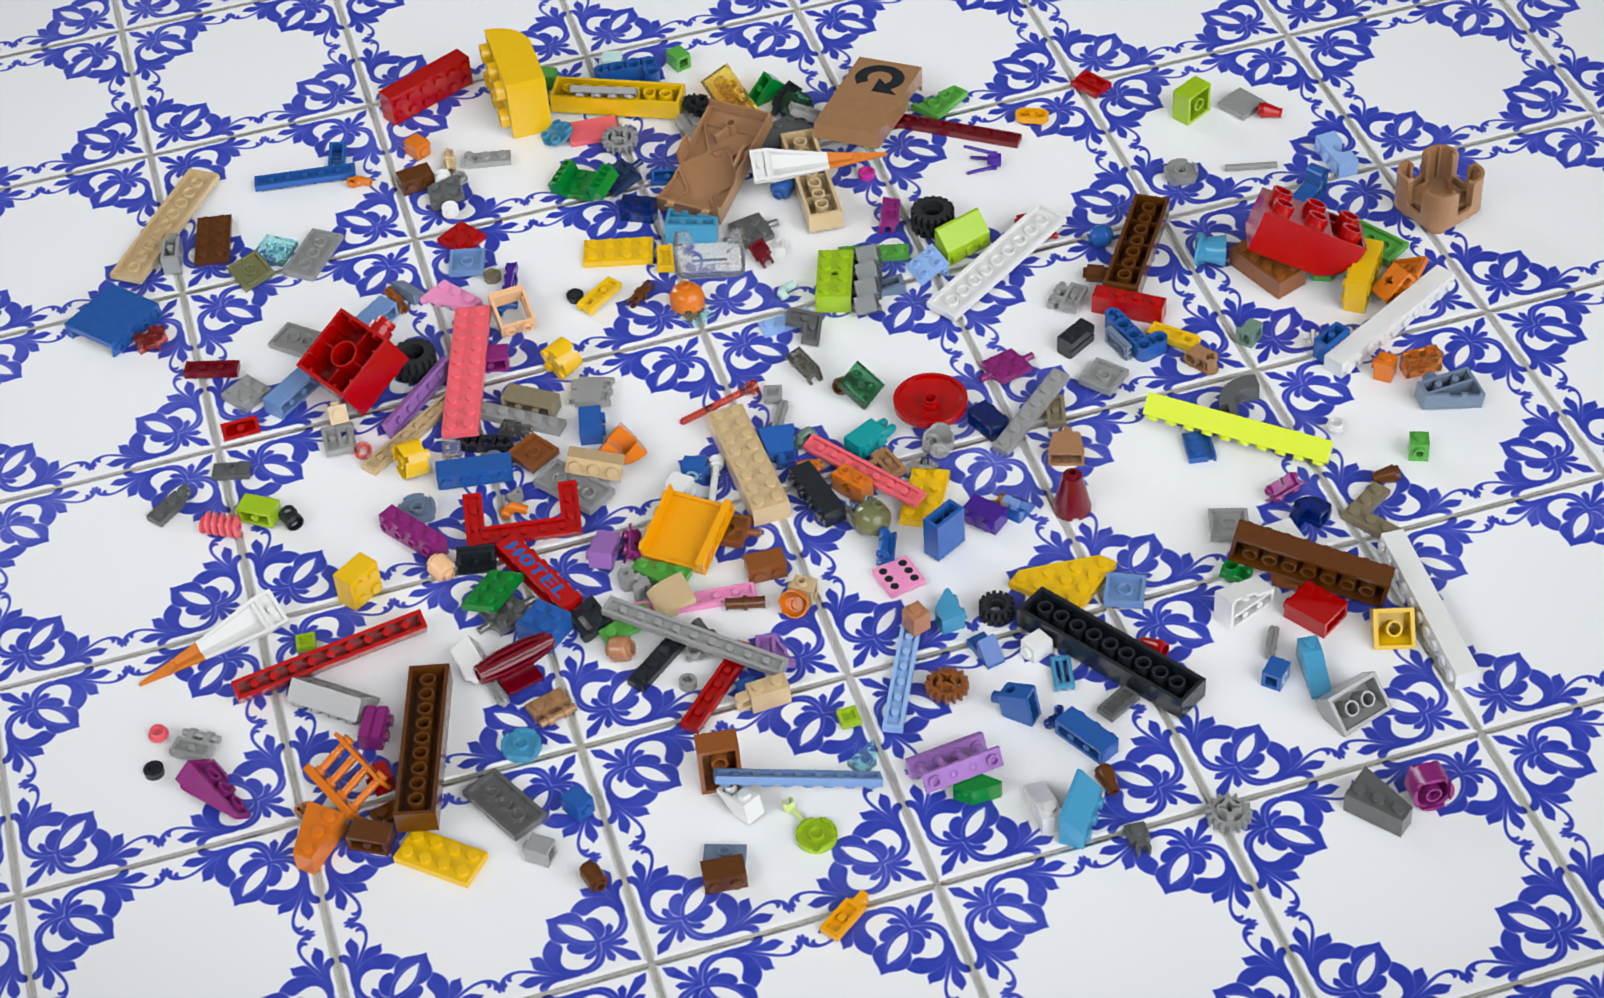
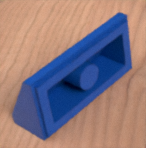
[651,168,677,186]

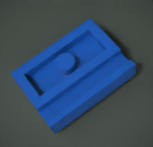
[1182,431,1217,464]

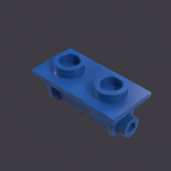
[876,526,897,566]

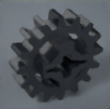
[682,93,713,118]

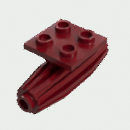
[473,632,555,696]

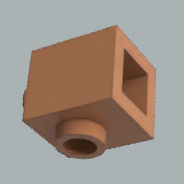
[902,600,931,637]

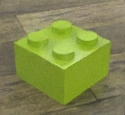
[1172,75,1211,126]

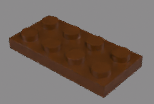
[194,214,233,267]

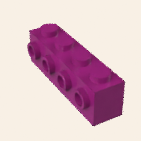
[378,504,449,559]

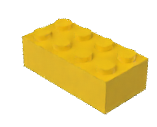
[1341,238,1384,314]

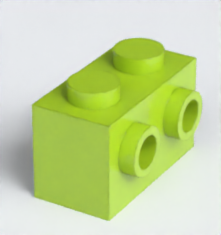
[235,493,282,529]

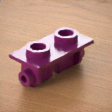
[1264,472,1305,503]
[621,523,642,564]

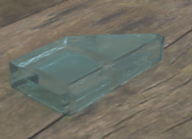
[847,739,877,771]

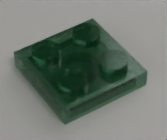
[837,360,885,410]

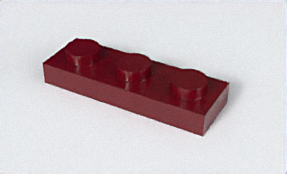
[183,360,241,379]

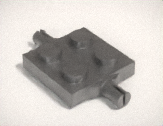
[723,212,779,250]
[476,594,536,636]

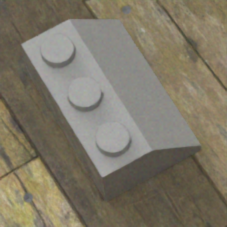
[1315,671,1392,737]

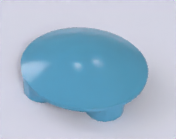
[540,119,573,146]

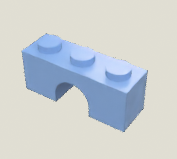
[1314,131,1359,179]

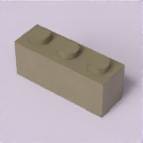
[500,383,562,417]

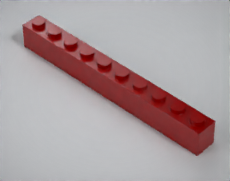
[231,609,428,704]

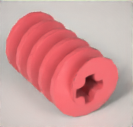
[199,510,242,539]

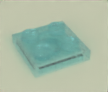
[255,234,298,267]

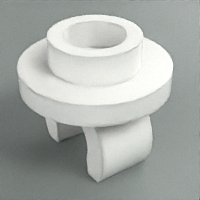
[1302,329,1320,347]

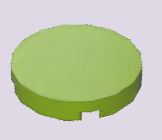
[795,817,838,854]

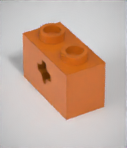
[1371,262,1416,304]
[831,463,874,504]

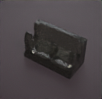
[785,346,823,385]

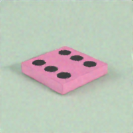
[872,555,926,599]

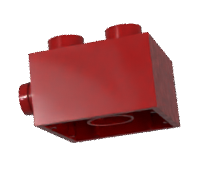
[296,308,409,416]

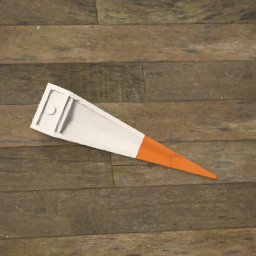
[749,148,887,184]
[139,589,289,686]

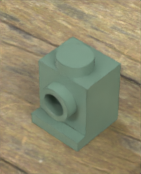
[1235,318,1263,349]

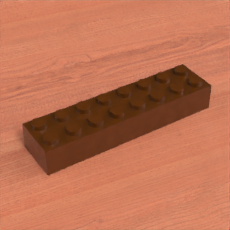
[1103,193,1170,293]
[1228,519,1396,608]

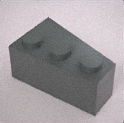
[761,114,813,149]
[1343,766,1413,838]

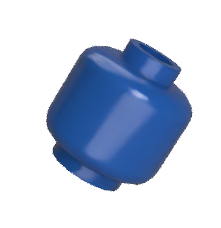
[770,178,795,200]
[1087,223,1114,249]

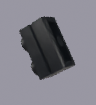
[1057,318,1094,359]

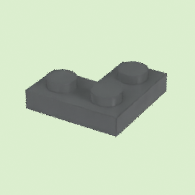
[785,307,823,347]

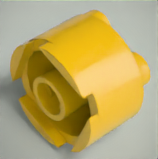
[540,337,582,381]
[392,437,430,480]

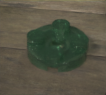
[780,91,814,120]

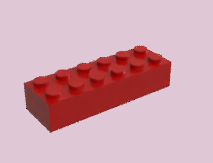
[378,49,473,126]

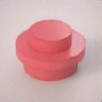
[148,724,169,743]

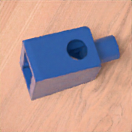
[758,423,794,469]
[991,682,1041,727]

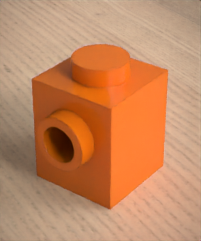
[403,133,431,162]
[1371,351,1398,384]

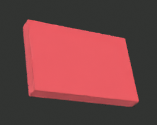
[569,115,618,147]

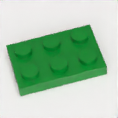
[461,570,525,613]

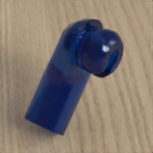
[1043,705,1064,730]

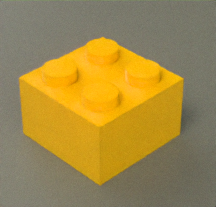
[333,552,383,611]

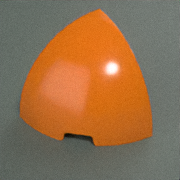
[598,422,648,465]

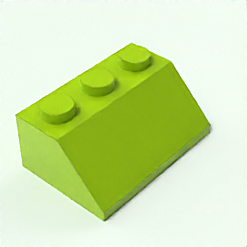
[935,207,990,267]

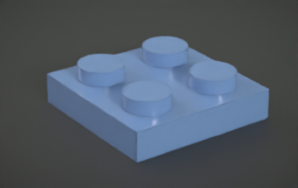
[448,247,486,277]
[1103,572,1147,609]

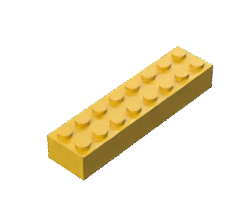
[549,76,686,120]

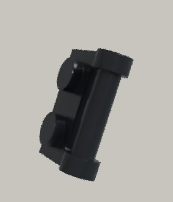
[568,595,613,643]

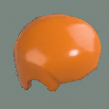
[778,589,809,619]

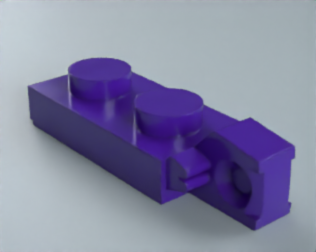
[502,262,519,289]

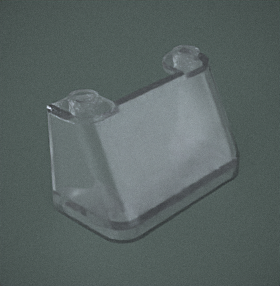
[673,228,746,279]

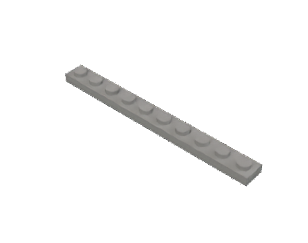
[601,595,790,675]

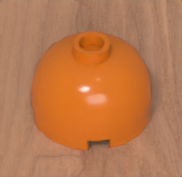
[670,280,705,314]

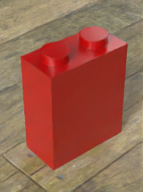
[1283,580,1348,639]

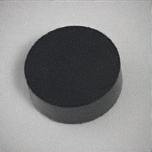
[143,760,165,781]

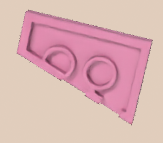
[420,279,483,311]

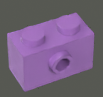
[586,530,621,570]

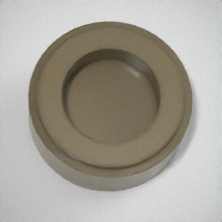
[483,268,502,284]

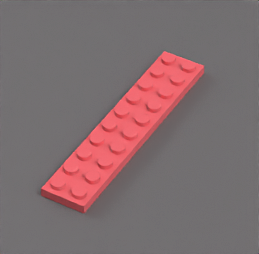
[441,305,492,439]

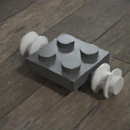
[427,169,465,219]

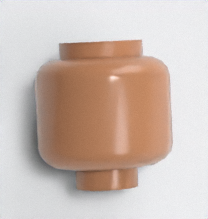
[605,636,636,663]

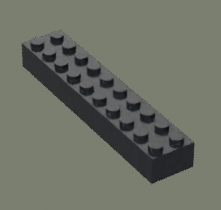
[1017,586,1206,719]

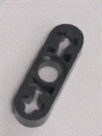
[460,434,515,453]

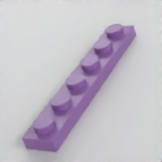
[381,356,449,439]

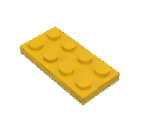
[583,236,654,268]
[899,466,951,527]
[393,831,489,889]

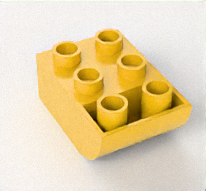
[479,28,552,139]

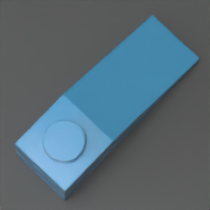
[1296,635,1331,700]

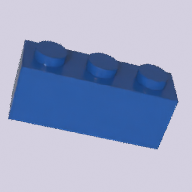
[1055,706,1119,765]

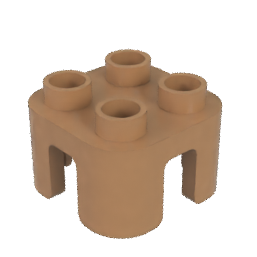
[1394,144,1485,234]

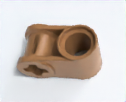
[1183,344,1219,375]

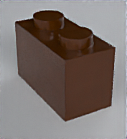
[395,162,435,196]
[345,817,397,856]
[700,854,748,895]

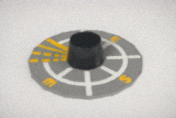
[910,457,939,468]

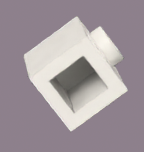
[1020,628,1053,665]

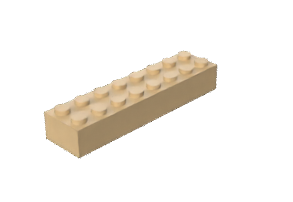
[780,128,844,233]
[707,403,791,527]

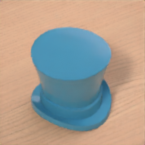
[1194,232,1227,267]

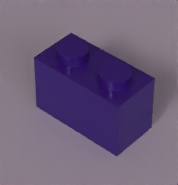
[963,494,1008,535]

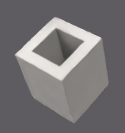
[522,832,558,868]

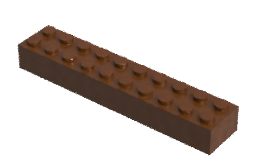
[393,663,453,833]

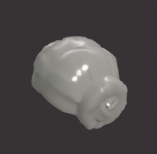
[922,422,955,459]

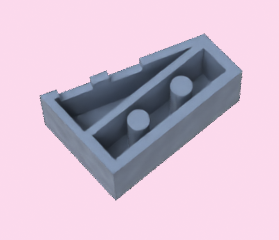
[1414,366,1486,410]

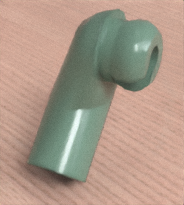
[794,426,816,450]

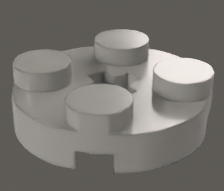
[1164,158,1198,187]

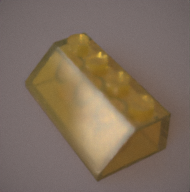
[701,63,759,110]

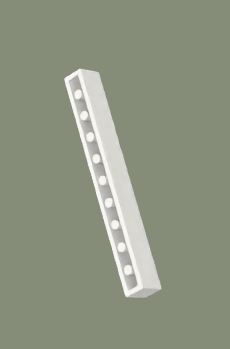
[1323,264,1455,379]
[1378,529,1480,690]

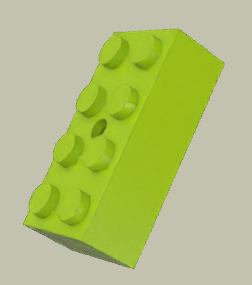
[815,249,855,313]

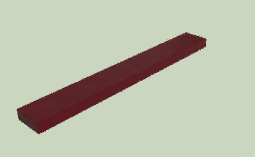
[895,114,1022,148]

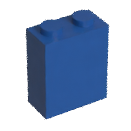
[923,499,965,562]

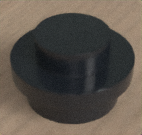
[566,288,584,304]

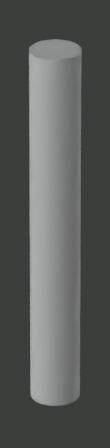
[1225,161,1278,171]

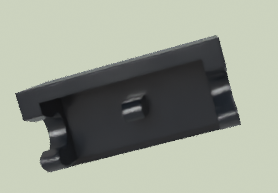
[456,544,497,576]

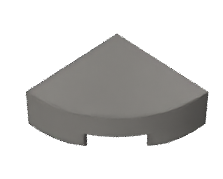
[505,486,524,504]

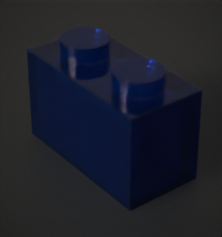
[619,194,658,224]
[968,400,1010,442]

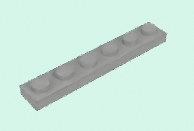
[992,368,1070,457]
[481,401,567,437]

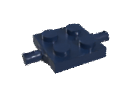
[608,158,644,197]

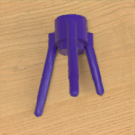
[963,145,1001,175]

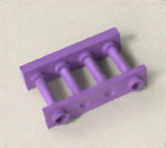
[905,731,1004,794]

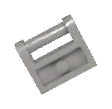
[320,422,360,457]

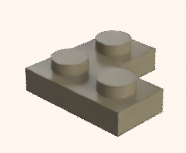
[1026,394,1067,429]

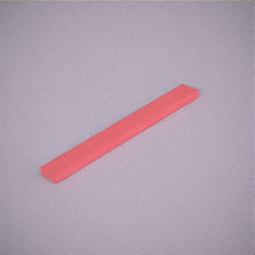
[802,433,927,509]

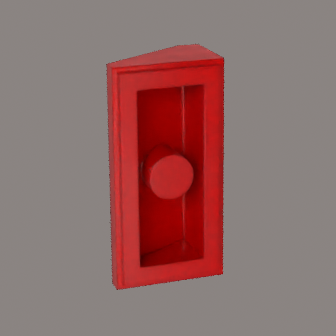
[220,415,261,442]

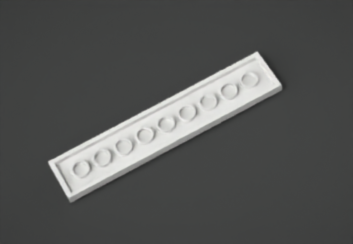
[926,203,1067,322]

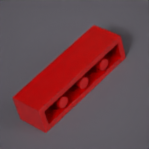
[1091,285,1167,324]

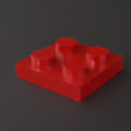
[437,221,486,250]

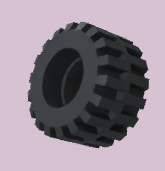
[911,196,955,240]
[396,338,437,384]

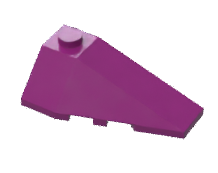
[175,759,251,820]

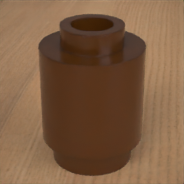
[1083,264,1108,283]
[579,860,609,892]

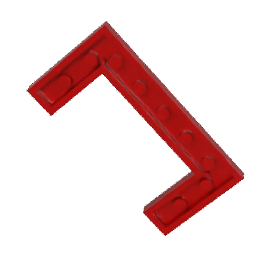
[462,480,583,546]

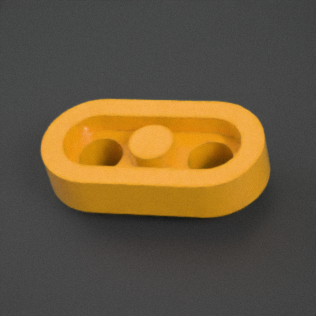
[1015,107,1049,125]

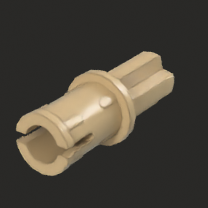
[443,148,457,175]

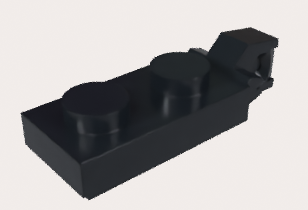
[770,80,803,117]

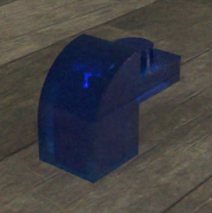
[1288,496,1332,529]

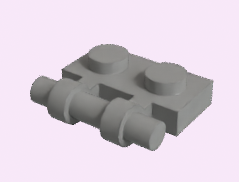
[1047,281,1088,314]
[169,728,222,760]

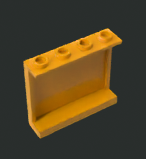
[638,484,735,575]

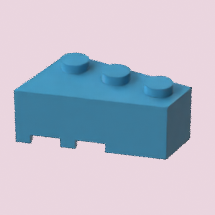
[664,207,719,245]

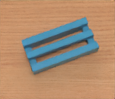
[1050,655,1075,692]

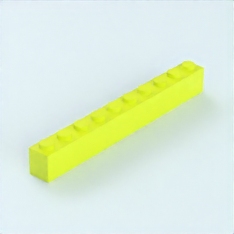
[1142,392,1335,467]

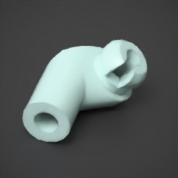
[777,280,796,301]

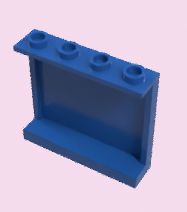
[64,283,163,358]

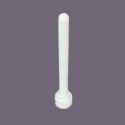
[708,454,724,501]

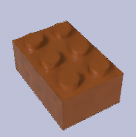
[694,728,741,795]

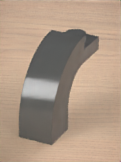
[1218,374,1260,416]

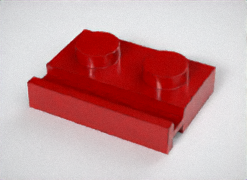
[1070,70,1112,99]

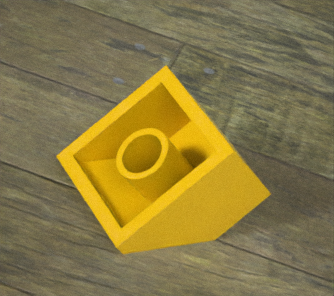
[1369,607,1416,650]

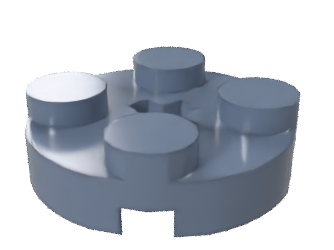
[398,493,436,523]

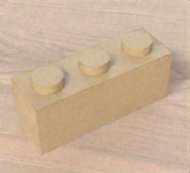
[564,446,625,482]

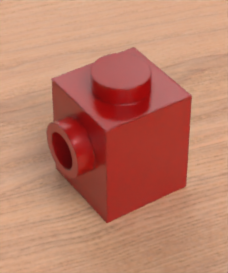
[365,760,396,797]

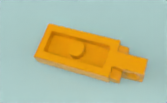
[820,889,869,942]

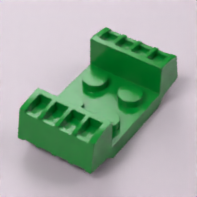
[548,159,619,202]

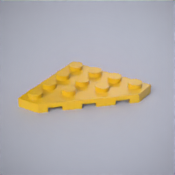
[1008,555,1117,609]

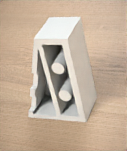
[1213,575,1275,632]

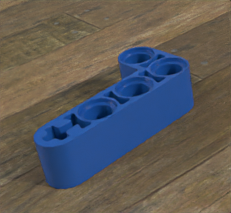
[594,56,660,82]
[1292,163,1329,203]
[1105,307,1167,362]

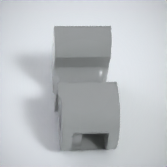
[617,567,651,602]

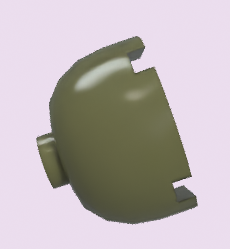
[851,500,892,537]

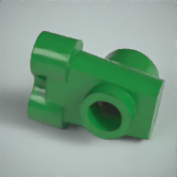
[1219,560,1253,583]

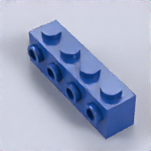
[435,452,514,490]

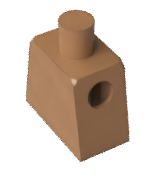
[1048,426,1084,466]

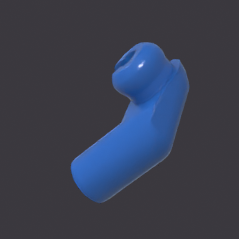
[497,301,518,317]

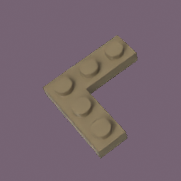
[1340,481,1402,539]

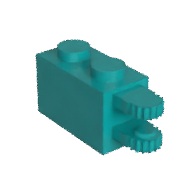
[844,418,897,459]

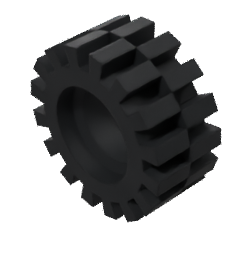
[979,590,1015,627]

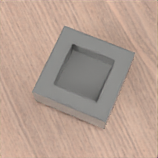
[763,385,782,403]

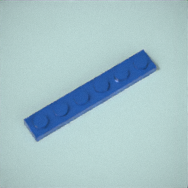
[254,162,356,192]

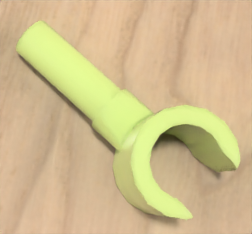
[782,796,805,822]

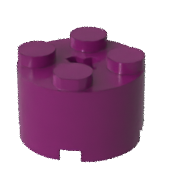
[1404,760,1455,811]

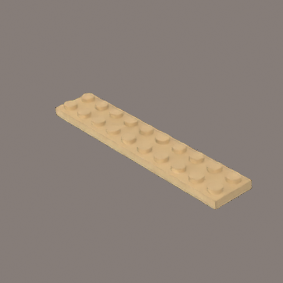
[110,168,220,285]

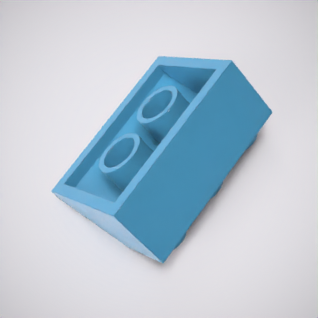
[1059,769,1105,850]

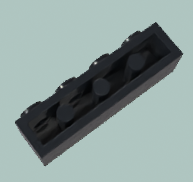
[788,460,846,528]

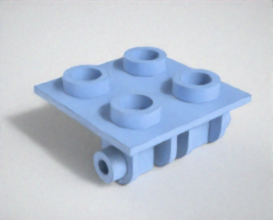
[905,243,950,286]

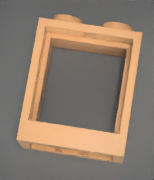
[488,284,536,338]

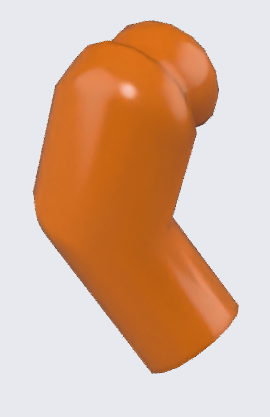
[346,175,373,188]
[796,459,824,472]
[500,502,529,520]

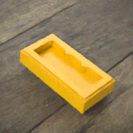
[656,244,675,273]

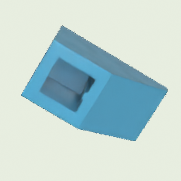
[935,588,967,635]

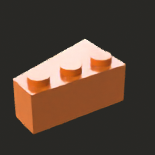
[293,801,348,875]

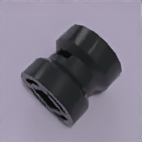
[278,505,304,531]

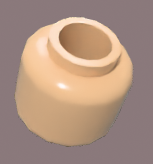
[426,553,456,582]

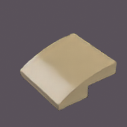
[646,572,696,617]

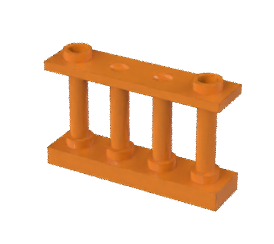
[303,732,391,821]

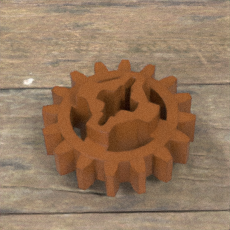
[925,666,969,705]

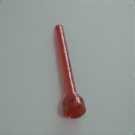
[680,379,760,425]

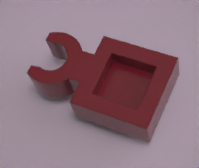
[748,237,774,269]

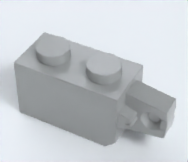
[160,233,184,275]

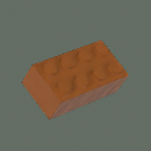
[1229,238,1306,300]

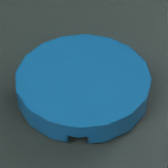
[501,727,542,763]

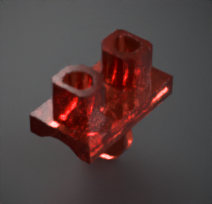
[133,324,168,355]

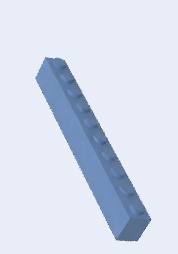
[262,295,399,420]

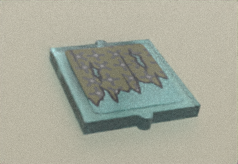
[673,306,715,329]

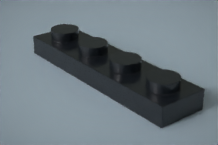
[627,638,687,693]

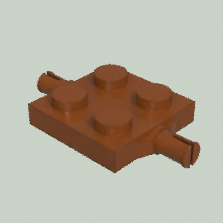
[720,514,762,549]

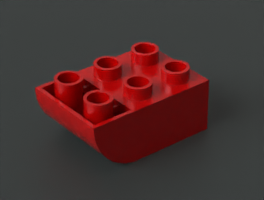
[1245,185,1367,276]

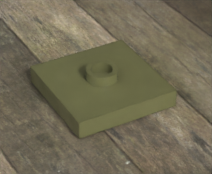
[226,250,275,293]

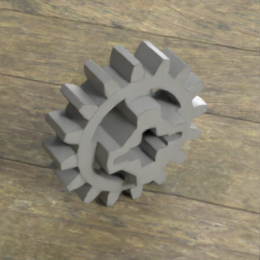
[601,123,638,156]
[1205,792,1253,835]

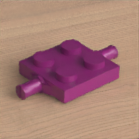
[978,348,1035,385]

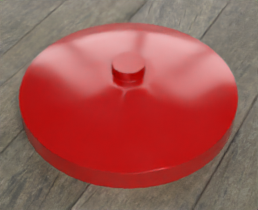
[893,373,968,429]

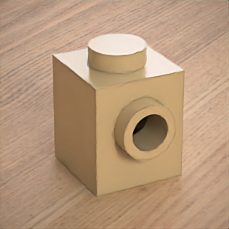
[327,400,349,426]
[787,574,819,606]

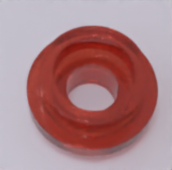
[354,441,373,460]

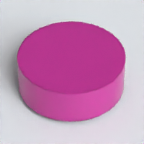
[858,166,875,182]

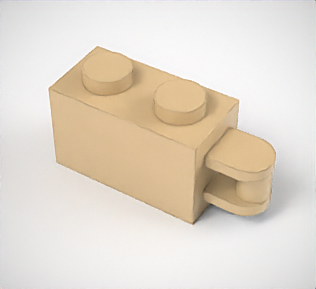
[735,672,792,714]

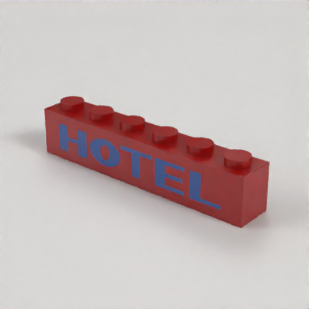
[495,533,583,611]

